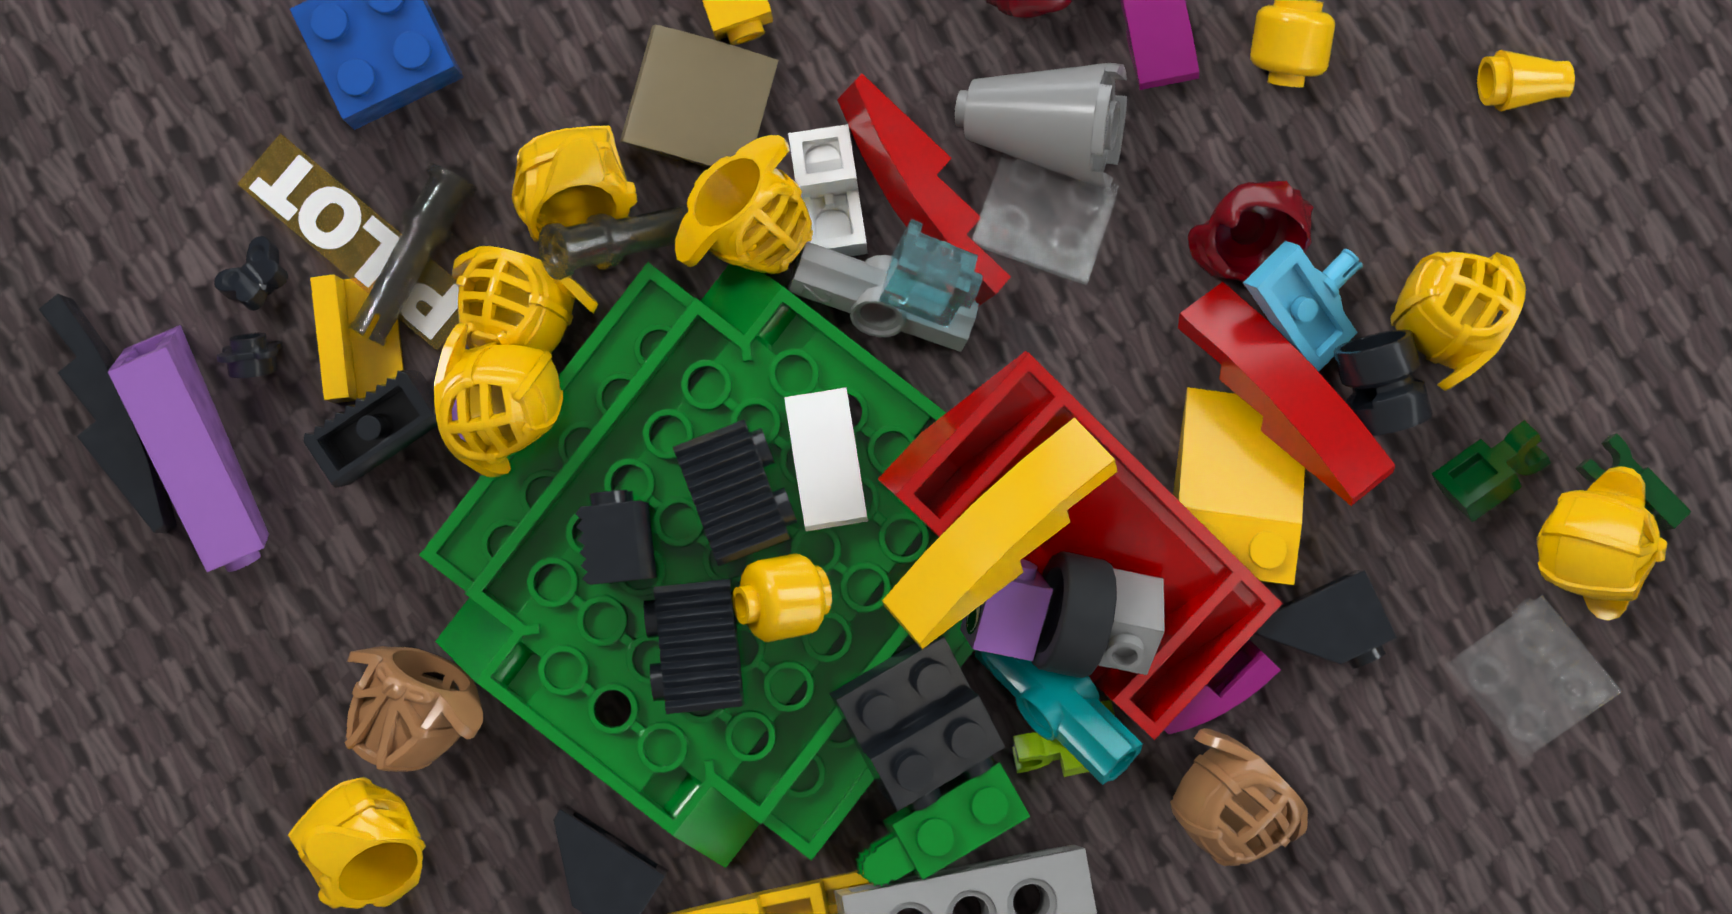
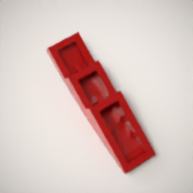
[837,73,1011,307]
[1178,282,1395,506]

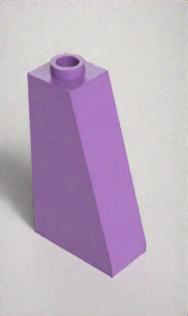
[108,325,269,572]

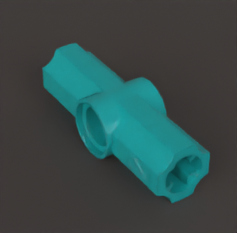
[975,650,1143,785]

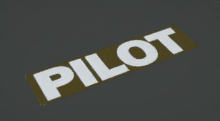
[237,133,459,350]

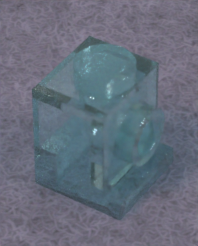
[879,219,983,328]

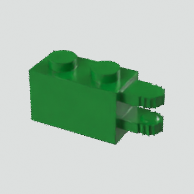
[855,761,1030,887]

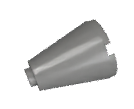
[955,63,1127,187]

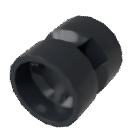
[1334,330,1433,436]

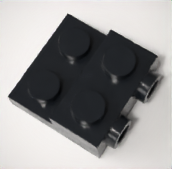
[830,635,1005,811]

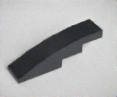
[39,294,177,533]

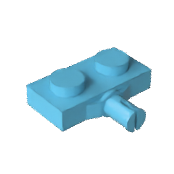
[1243,241,1363,372]

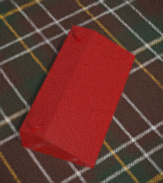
[878,351,1283,740]

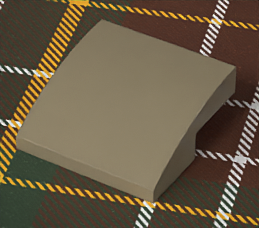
[620,25,779,168]

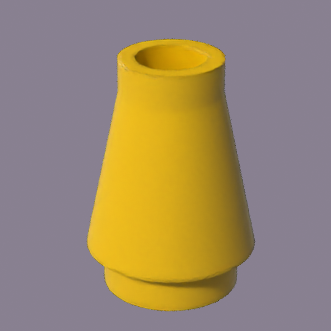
[1477,50,1575,111]

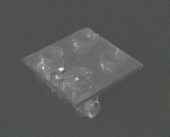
[972,153,1120,286]
[1446,595,1622,759]

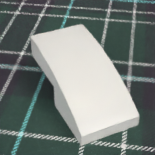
[788,124,868,256]
[784,387,868,531]

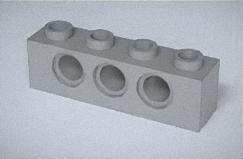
[834,844,1097,914]

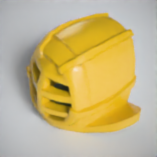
[512,126,637,259]
[675,135,813,275]
[451,246,598,353]
[1390,252,1526,391]
[434,324,563,477]
[1537,466,1667,621]
[288,777,426,909]

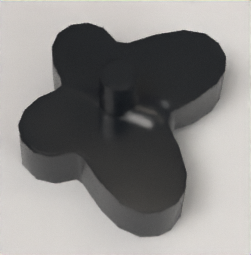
[214,236,288,311]

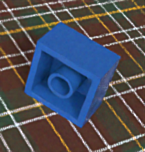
[290,0,464,130]

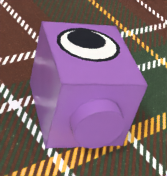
[960,559,1053,661]

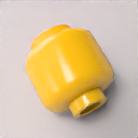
[1250,0,1335,88]
[732,553,832,642]

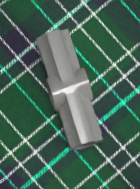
[787,242,979,352]

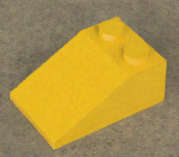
[1173,387,1305,585]

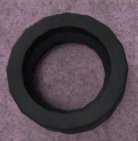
[1031,551,1117,678]

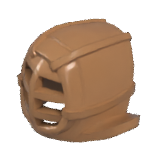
[344,646,483,772]
[1170,728,1308,866]

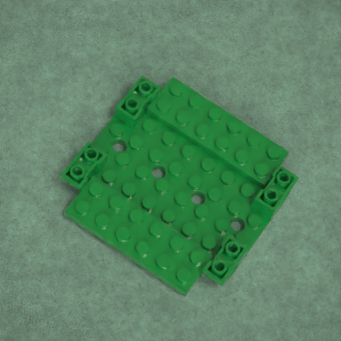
[419,262,974,868]

